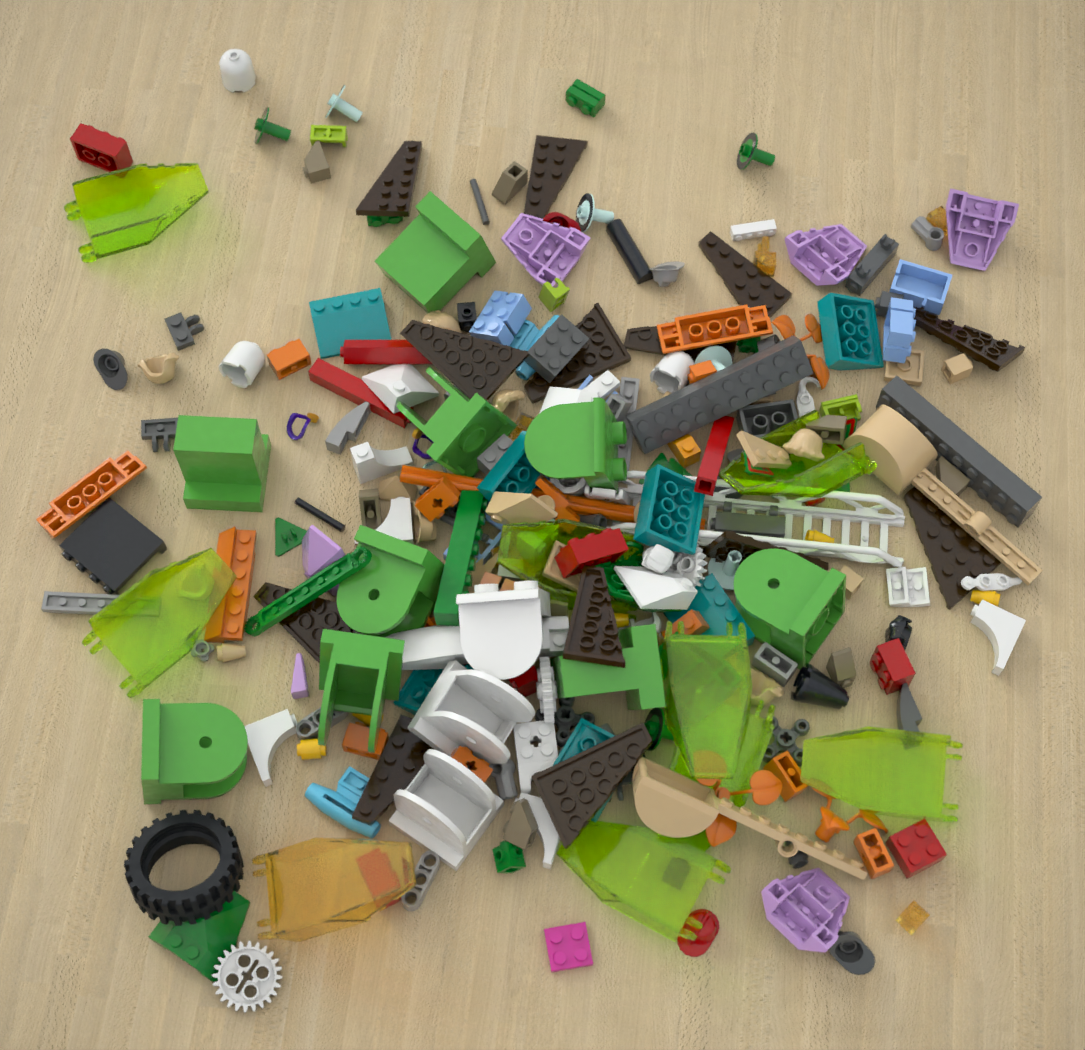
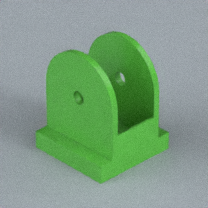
[396,366,518,477]
[337,525,445,638]
[734,549,846,670]
[318,629,405,753]
[141,699,248,804]

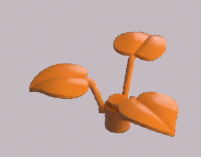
[771,314,830,390]
[692,750,782,847]
[806,777,889,843]

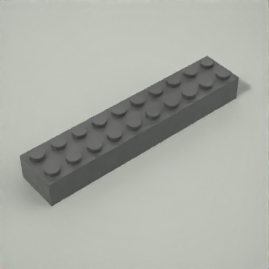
[626,335,813,454]
[876,376,1042,528]

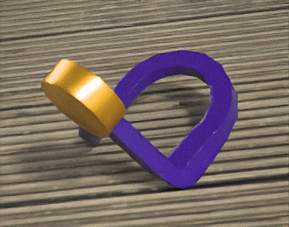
[286,413,319,440]
[412,427,434,459]

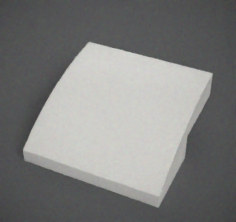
[886,567,931,607]

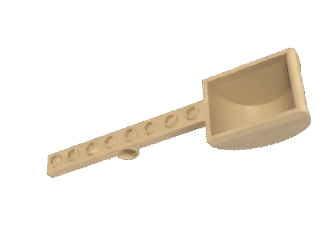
[842,404,1043,586]
[632,757,867,880]

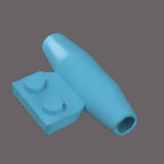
[510,315,559,380]
[305,766,381,839]

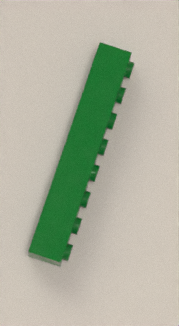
[433,490,489,626]

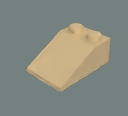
[485,492,558,533]

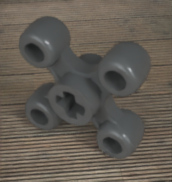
[535,697,595,747]
[760,715,810,766]

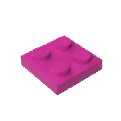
[544,922,593,973]

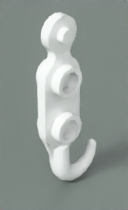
[796,377,820,429]
[961,573,1023,591]

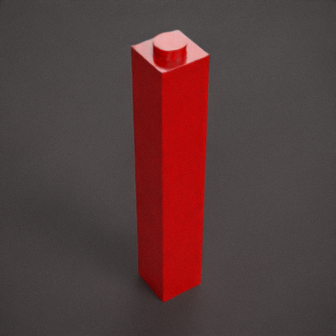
[340,340,432,364]
[308,358,414,429]
[694,416,734,496]

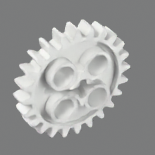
[668,544,707,587]
[536,656,557,723]
[212,941,282,1013]

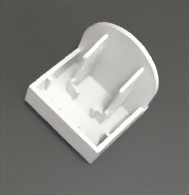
[456,581,551,680]

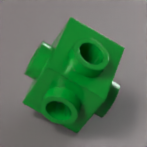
[492,841,526,874]

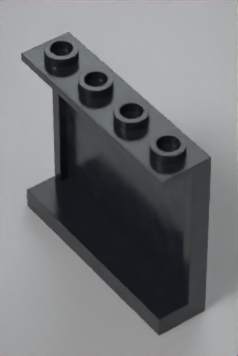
[59,497,167,595]

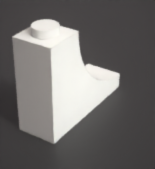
[350,442,413,484]
[355,497,414,547]
[970,600,1026,676]
[244,709,297,787]
[514,792,560,870]

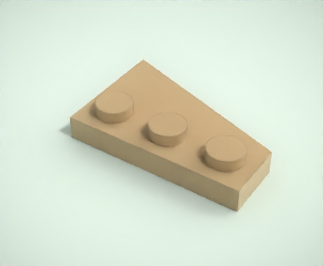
[736,430,792,469]

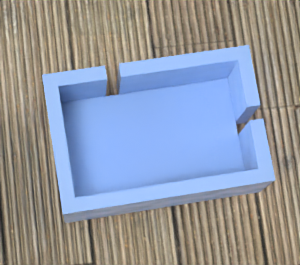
[889,259,952,315]
[469,291,532,346]
[883,297,916,363]

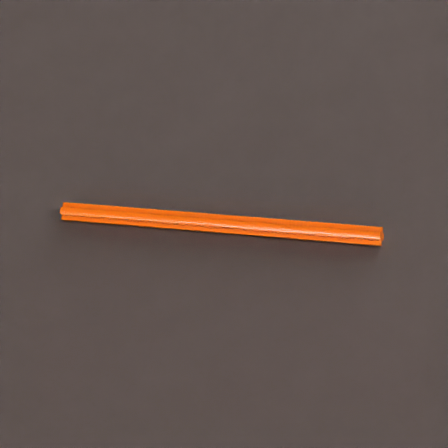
[400,465,706,530]

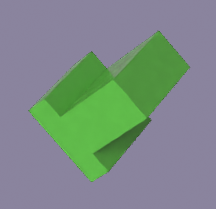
[375,191,497,313]
[173,415,271,512]
[550,624,666,710]

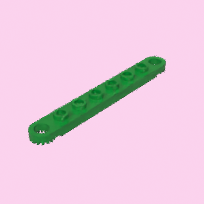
[244,546,372,637]

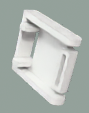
[584,485,631,505]

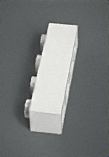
[730,219,777,241]

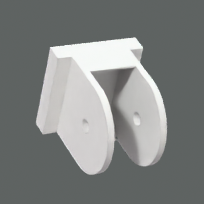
[407,661,535,769]
[389,749,504,871]

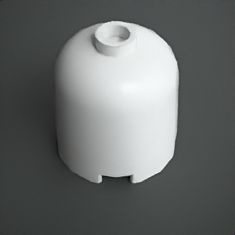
[219,49,256,93]
[219,341,265,388]
[650,351,695,394]

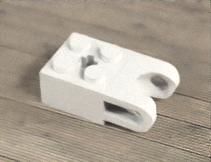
[513,720,558,794]

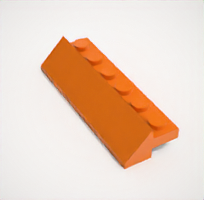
[657,304,773,354]
[36,451,147,539]
[204,527,257,643]

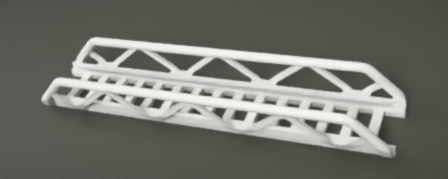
[595,470,905,567]

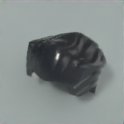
[885,615,912,650]

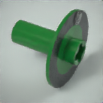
[254,107,291,144]
[737,132,775,170]
[644,707,686,751]

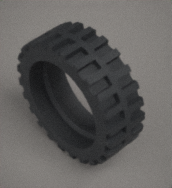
[124,810,244,926]

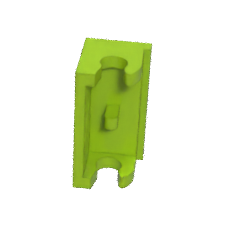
[310,125,348,147]
[538,278,570,313]
[819,394,862,421]

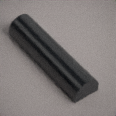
[606,219,653,285]

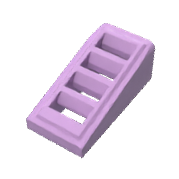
[291,653,309,699]

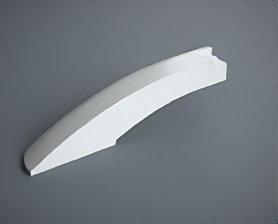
[385,616,569,670]

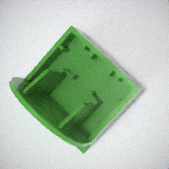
[524,397,627,494]

